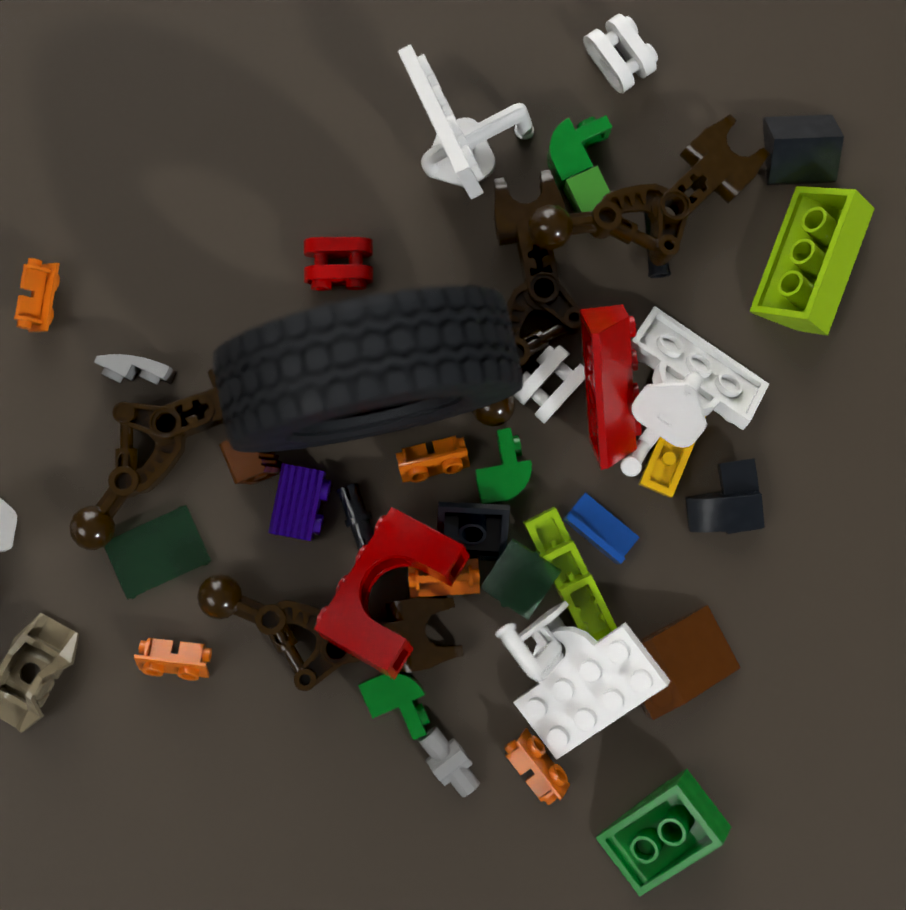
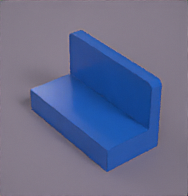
[563,492,640,564]

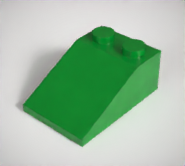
[595,768,731,897]

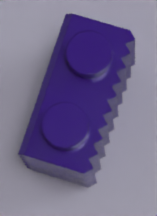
[268,463,331,542]

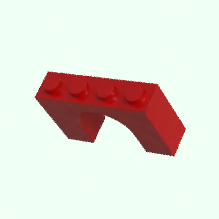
[314,507,470,680]

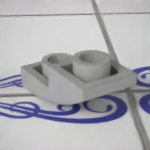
[94,354,176,385]

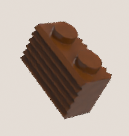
[219,440,282,485]

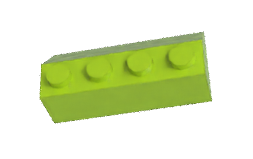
[750,186,875,336]

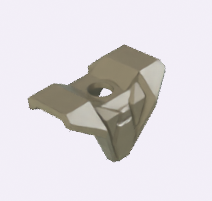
[0,612,79,733]

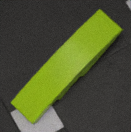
[523,507,617,641]

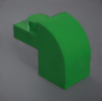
[547,115,612,190]
[475,427,532,504]
[358,673,430,740]

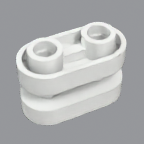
[583,14,658,93]
[513,345,585,424]

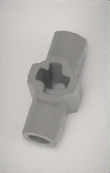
[418,726,480,798]

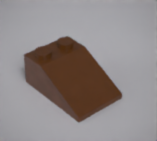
[639,605,741,720]

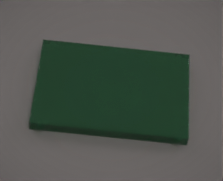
[104,505,212,600]

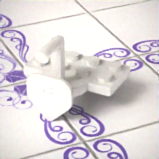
[398,44,534,199]
[621,306,769,477]
[495,601,670,760]

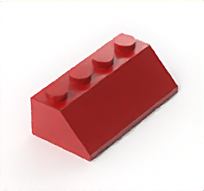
[580,304,642,470]

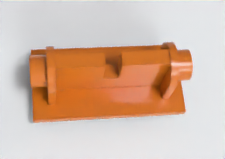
[14,258,60,332]
[395,435,470,483]
[408,558,480,598]
[134,637,212,681]
[504,728,571,805]

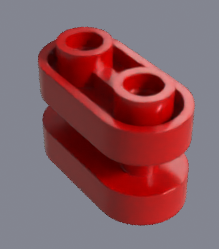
[304,237,373,291]

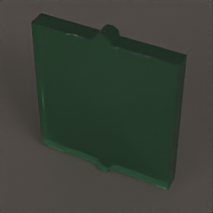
[480,538,562,620]

